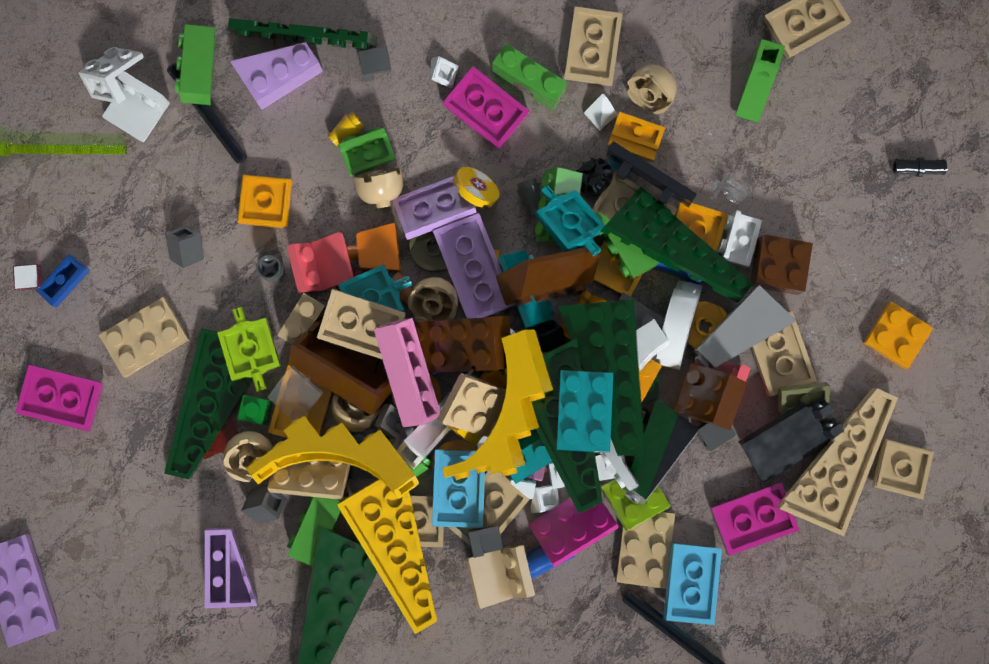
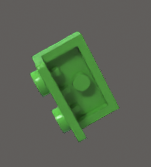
[338,127,396,177]

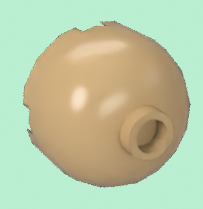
[627,64,677,114]
[352,167,403,208]
[408,277,459,322]
[332,393,382,432]
[224,431,273,482]

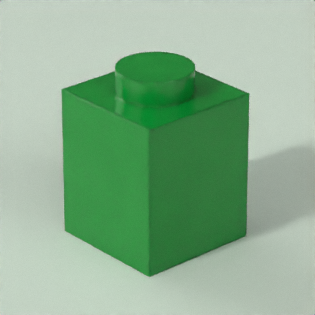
[237,395,273,425]

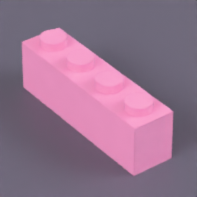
[374,318,440,427]

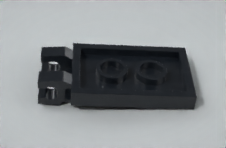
[738,398,844,483]

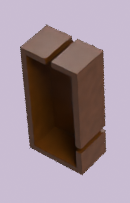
[414,316,511,373]
[288,317,392,416]

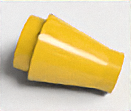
[328,111,365,146]

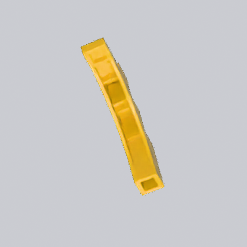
[442,330,553,480]
[246,416,419,499]

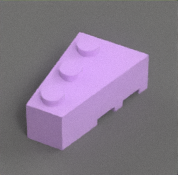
[230,42,323,110]
[205,527,258,609]

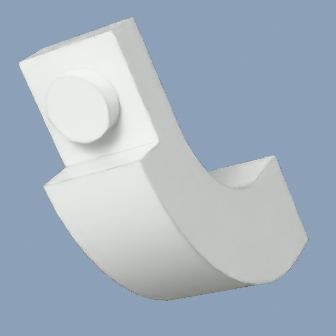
[656,280,702,370]

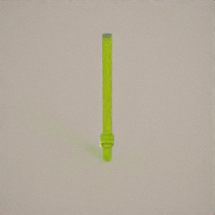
[0,142,127,156]

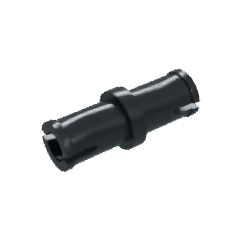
[893,157,947,177]

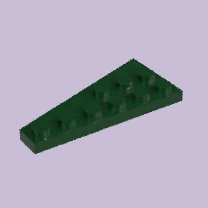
[228,18,378,50]
[601,187,753,303]
[558,299,645,456]
[164,328,253,479]
[532,338,603,514]
[295,525,377,664]

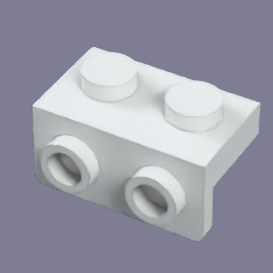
[718,210,762,268]

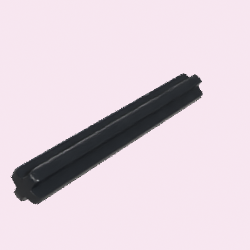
[167,63,247,164]
[622,590,725,664]

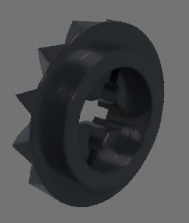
[576,157,613,195]

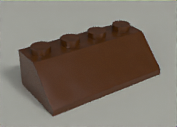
[496,245,601,307]

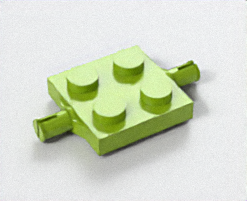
[217,307,281,392]

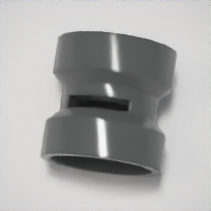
[256,255,285,282]

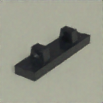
[606,141,697,208]

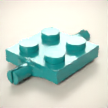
[535,185,605,256]
[338,264,413,312]

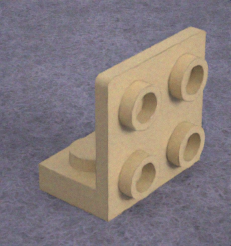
[466,545,535,609]

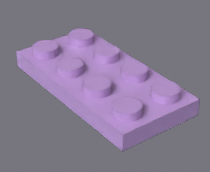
[433,213,515,318]
[0,534,60,648]

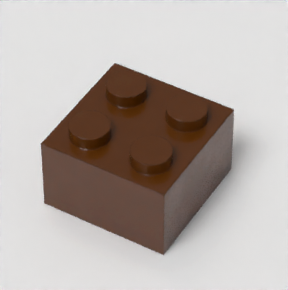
[750,234,813,295]
[674,364,747,430]

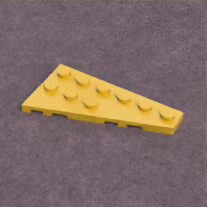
[337,479,437,634]

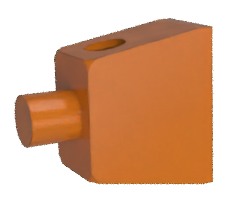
[346,223,401,273]

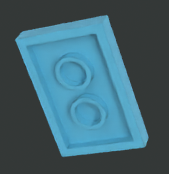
[432,449,485,528]
[663,543,722,625]

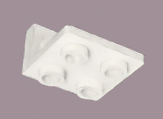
[78,47,144,104]
[102,71,170,142]

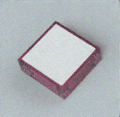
[13,264,42,291]

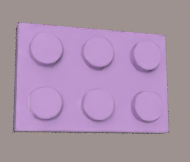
[393,176,477,240]

